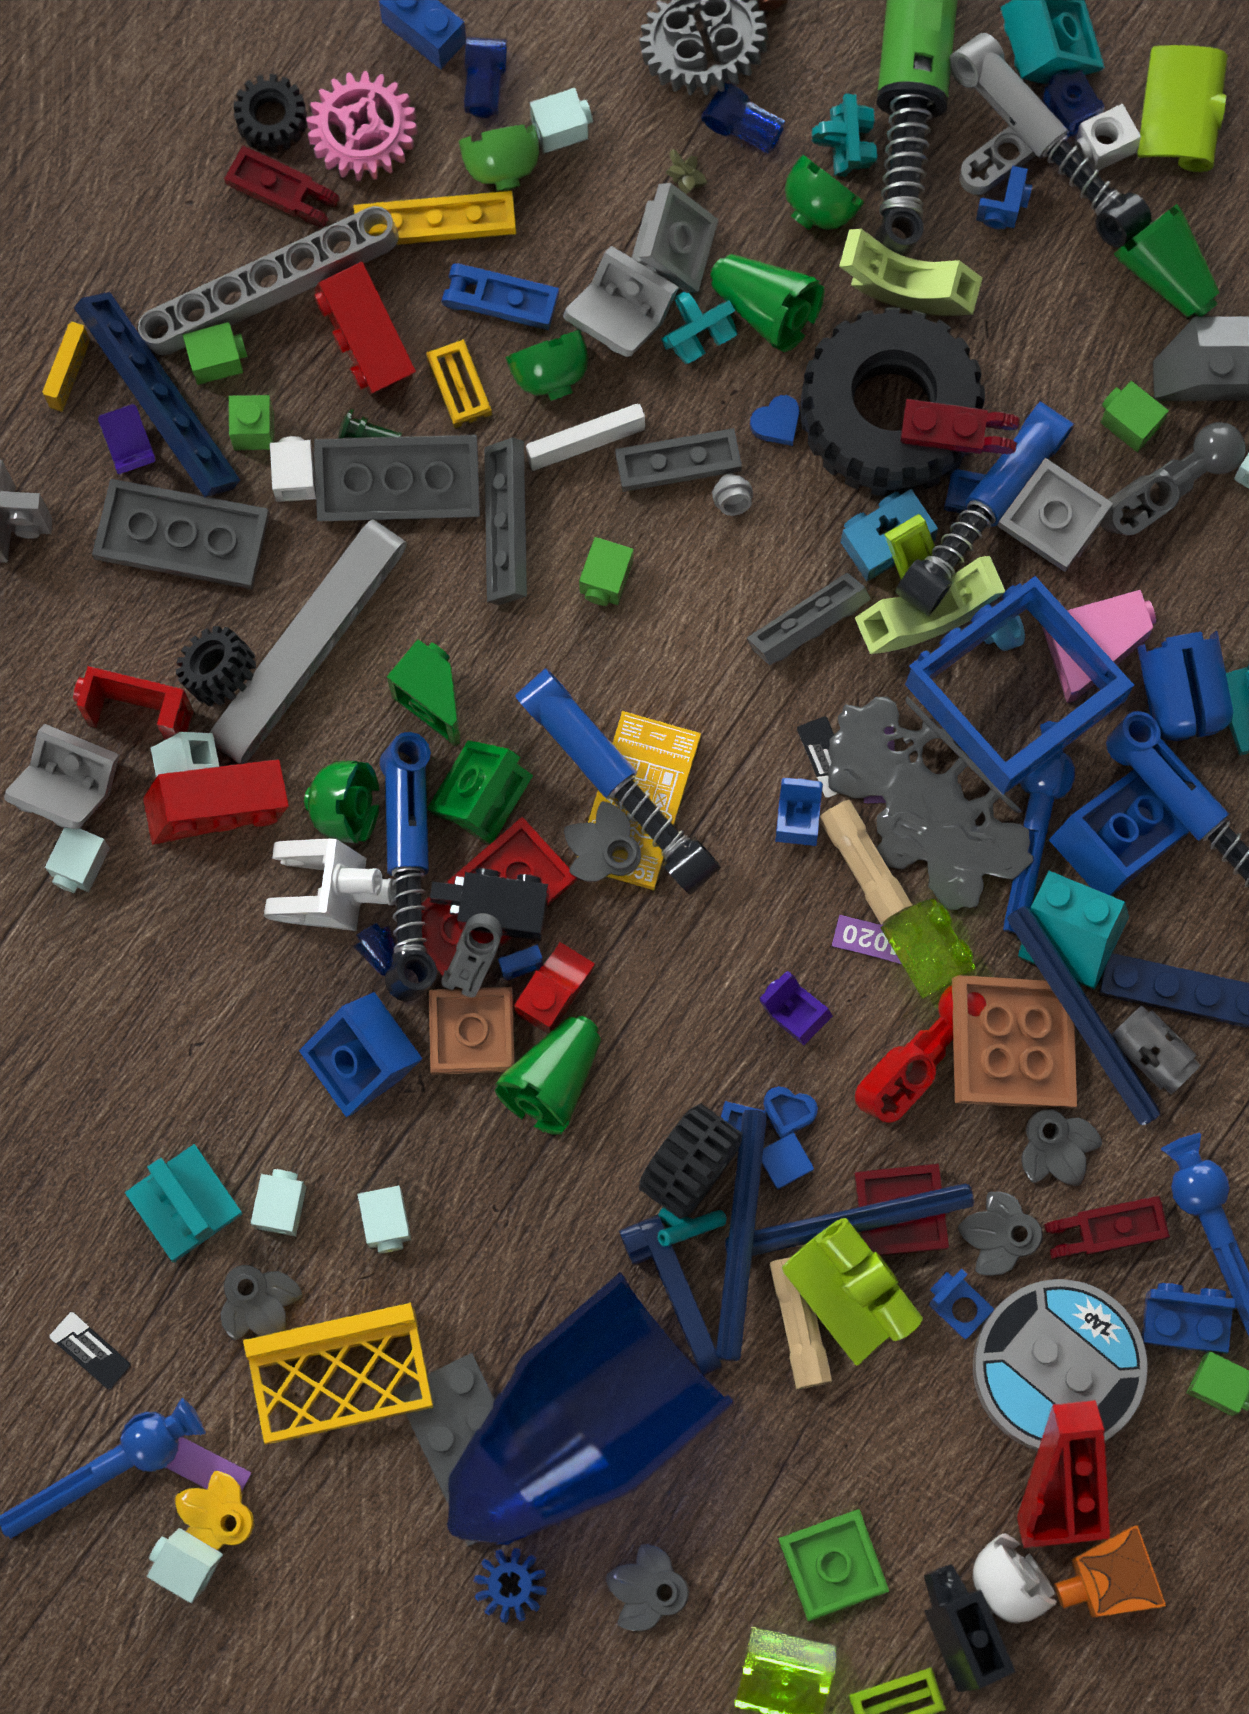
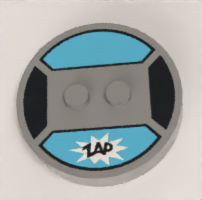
[973,1279,1147,1451]

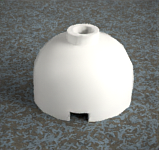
[973,1534,1056,1623]

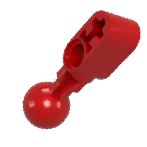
[855,985,986,1123]

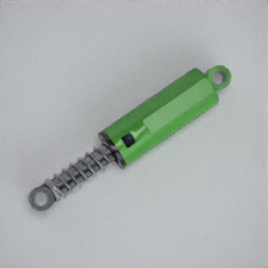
[875,0,957,257]

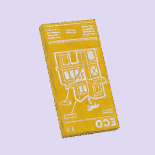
[577,711,701,890]

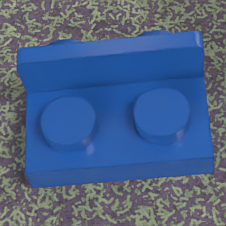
[1142,1283,1236,1354]

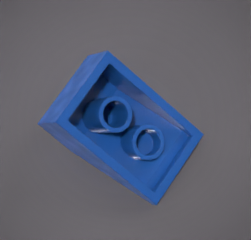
[1049,770,1190,896]

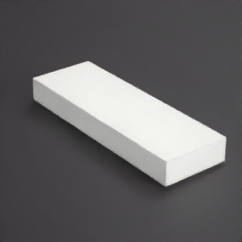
[526,404,645,471]

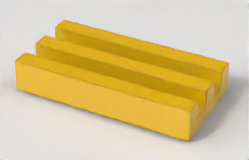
[426,339,492,428]

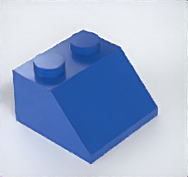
[299,992,422,1118]

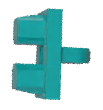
[811,94,877,177]
[661,292,738,364]

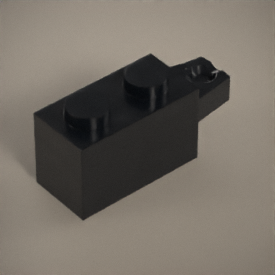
[430,868,549,941]
[924,1564,1016,1692]

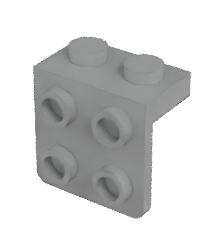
[563,246,679,357]
[4,724,120,829]

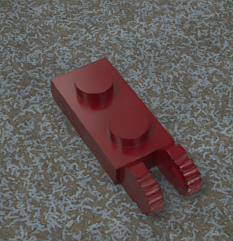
[224,146,340,228]
[900,399,1020,455]
[1044,1196,1170,1259]

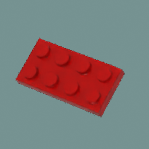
[421,817,577,977]

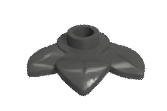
[564,801,641,882]
[1021,1109,1102,1186]
[958,1192,1043,1276]
[220,1265,303,1340]
[606,1544,689,1631]

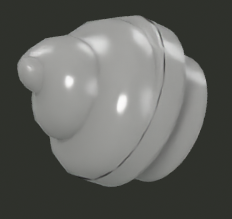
[712,473,753,516]

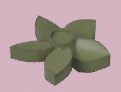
[665,149,707,194]

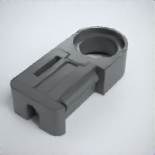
[442,913,502,998]

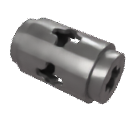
[1111,1005,1201,1094]

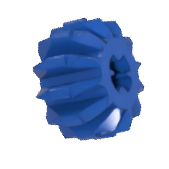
[474,1548,547,1623]

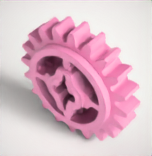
[307,71,417,181]

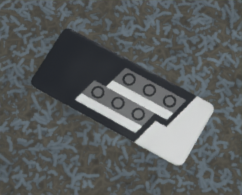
[797,716,839,798]
[50,1312,130,1389]

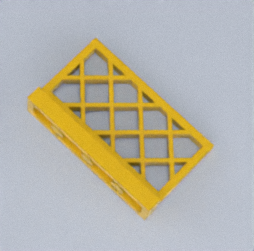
[243,1303,434,1445]

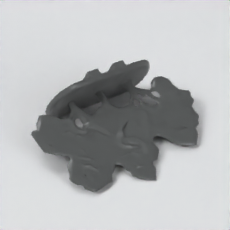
[828,696,1033,910]

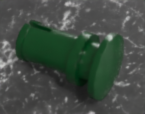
[338,408,402,438]

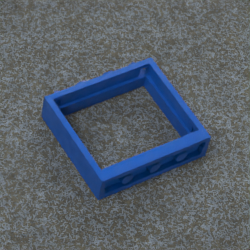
[905,576,1134,795]

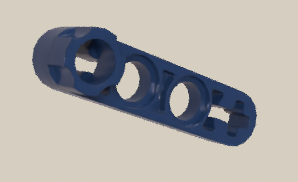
[619,1214,722,1376]

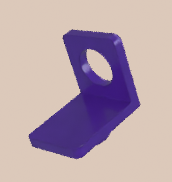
[98,404,156,474]

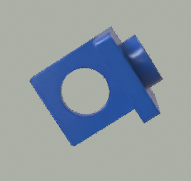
[928,1269,994,1340]

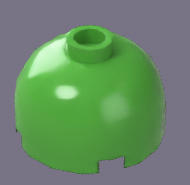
[459,124,539,191]

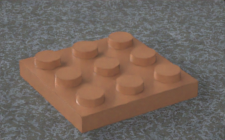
[952,975,1077,1109]

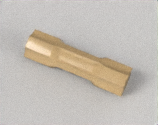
[819,800,912,925]
[769,1257,832,1390]

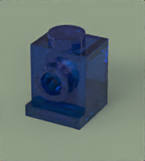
[1043,70,1105,138]

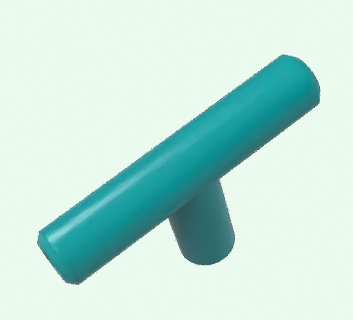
[658,1207,727,1247]

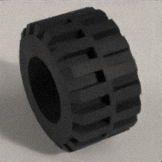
[639,1103,743,1219]

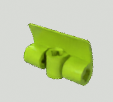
[1137,45,1227,172]
[782,1218,923,1366]

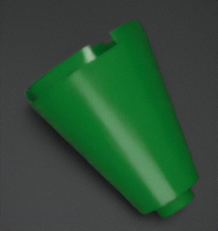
[1113,204,1220,317]
[710,254,825,352]
[495,1016,601,1135]

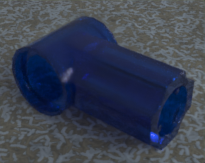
[464,36,507,118]
[701,82,786,154]

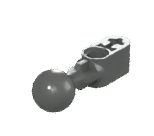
[1100,422,1245,535]

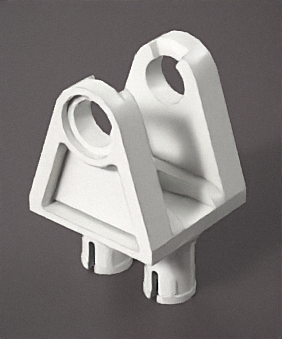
[264,839,396,931]

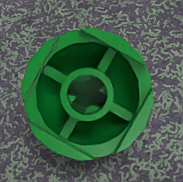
[785,154,865,231]
[505,330,589,401]
[304,761,379,843]

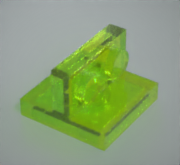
[734,1626,837,1714]

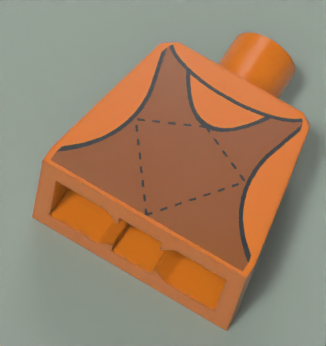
[1054,1525,1166,1617]

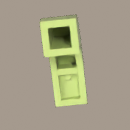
[839,229,982,316]
[855,556,1005,654]

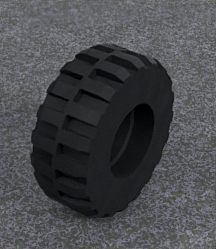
[801,308,985,496]

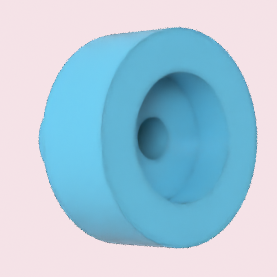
[984,615,1025,651]

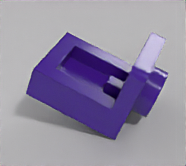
[760,971,833,1045]

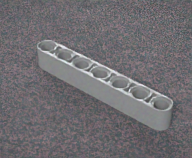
[138,206,399,355]
[210,519,407,764]

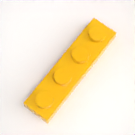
[353,191,516,245]

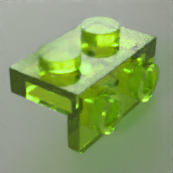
[880,899,976,999]

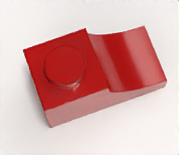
[514,942,595,1034]

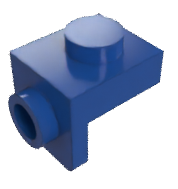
[976,166,1032,229]
[775,778,823,846]

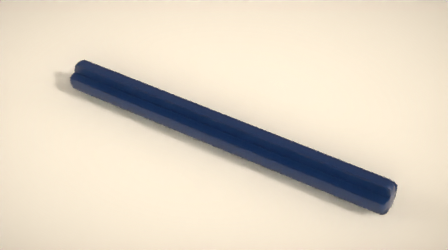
[1007,906,1160,1125]
[716,1110,767,1362]
[725,1183,974,1256]

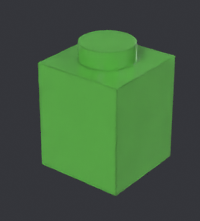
[182,322,247,385]
[1101,381,1169,453]
[229,395,274,450]
[579,537,634,606]
[1186,1351,1249,1416]

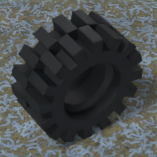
[233,74,307,153]
[176,626,256,706]

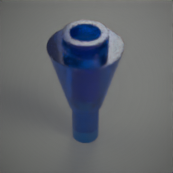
[353,923,395,977]

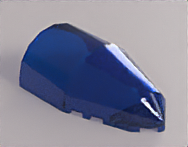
[447,1272,735,1545]

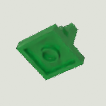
[427,740,533,845]

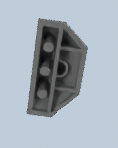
[1153,316,1249,401]

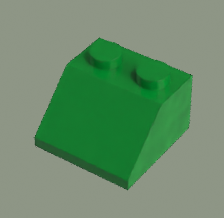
[387,639,461,747]

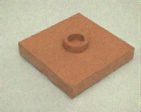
[429,987,515,1075]

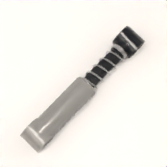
[949,33,1152,247]

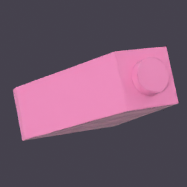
[1042,590,1156,703]

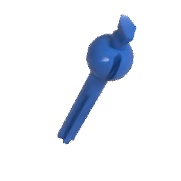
[1003,721,1075,933]
[1161,1132,1249,1337]
[0,1398,206,1539]

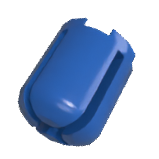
[1137,631,1234,741]

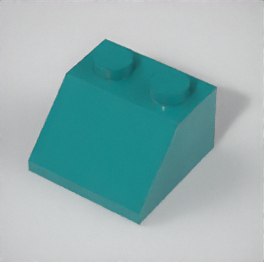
[1000,0,1105,84]
[1018,871,1129,990]

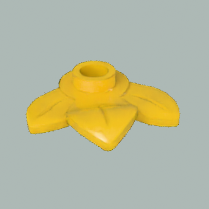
[175,1471,254,1551]

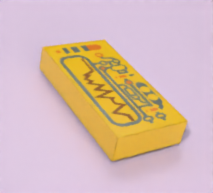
[43,321,90,412]

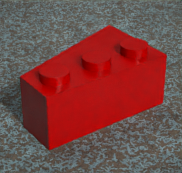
[314,262,416,395]
[143,759,289,845]
[1017,1400,1110,1548]

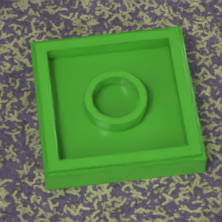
[778,1509,889,1621]

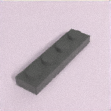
[484,437,527,605]

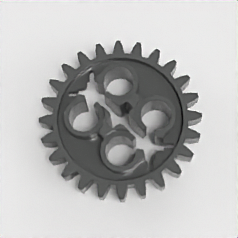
[639,0,769,95]

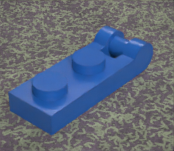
[441,264,559,330]

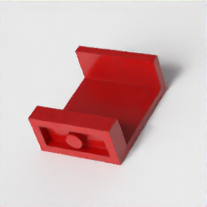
[73,666,194,740]

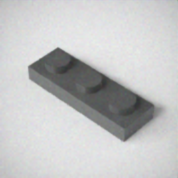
[615,428,742,492]
[747,573,871,666]

